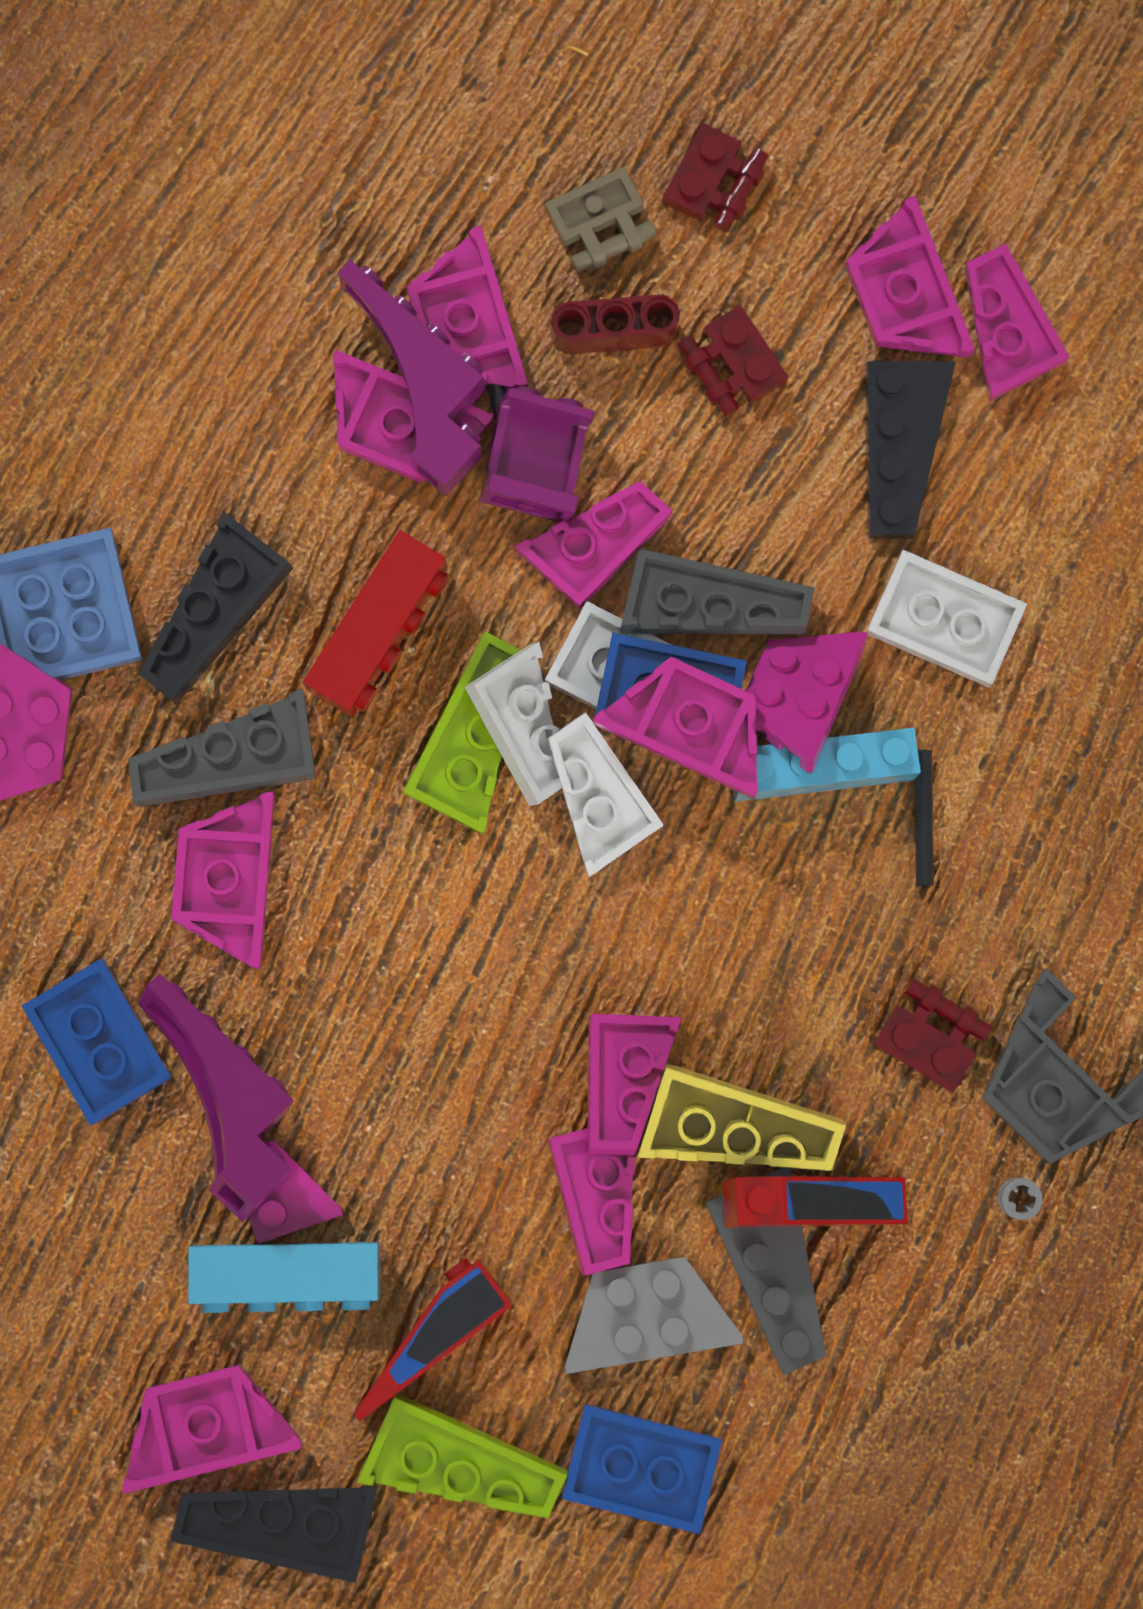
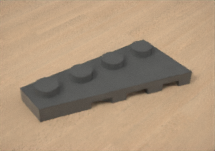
[620,548,815,634]
[128,689,317,807]
[705,1167,826,1375]

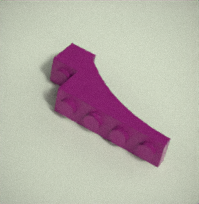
[338,260,485,497]
[138,974,294,1222]

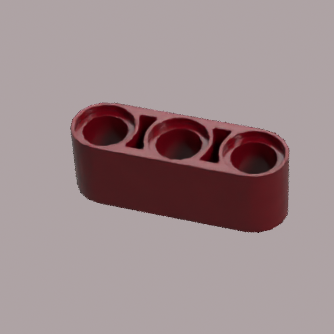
[551,294,680,354]

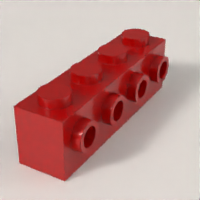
[302,530,450,718]

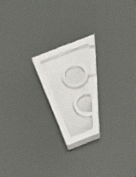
[465,642,562,806]
[547,712,663,877]

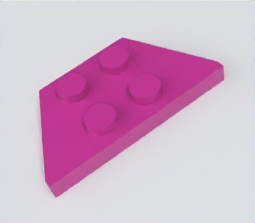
[845,195,975,357]
[407,225,528,389]
[333,350,494,484]
[746,632,868,773]
[0,643,73,801]
[593,657,758,799]
[171,792,275,969]
[122,1364,303,1494]

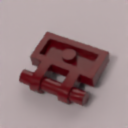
[662,122,769,232]
[677,305,789,418]
[872,978,993,1093]

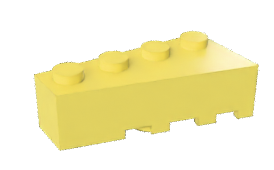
[638,1063,846,1171]

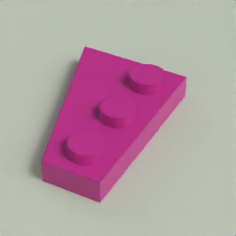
[964,243,1070,402]
[515,481,673,610]
[588,1014,682,1155]
[547,1128,636,1276]

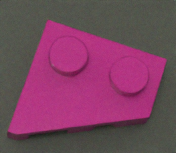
[249,1140,344,1244]

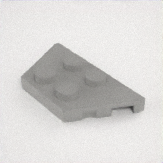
[565,1256,744,1374]

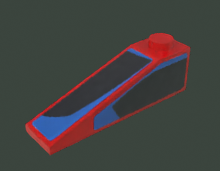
[723,1176,908,1228]
[354,1257,513,1422]

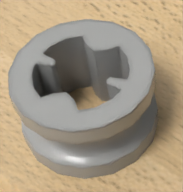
[997,1177,1043,1220]

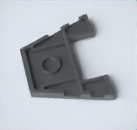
[980,969,1143,1164]

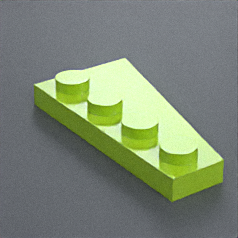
[402,631,520,835]
[357,1393,568,1518]

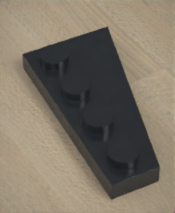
[865,361,956,539]
[139,511,294,705]
[170,1487,378,1583]

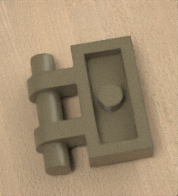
[545,167,657,273]

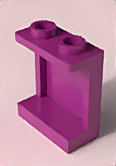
[479,386,594,523]

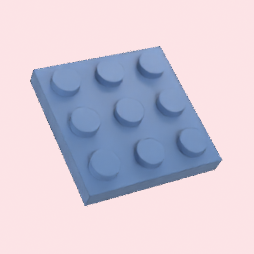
[0,528,143,680]

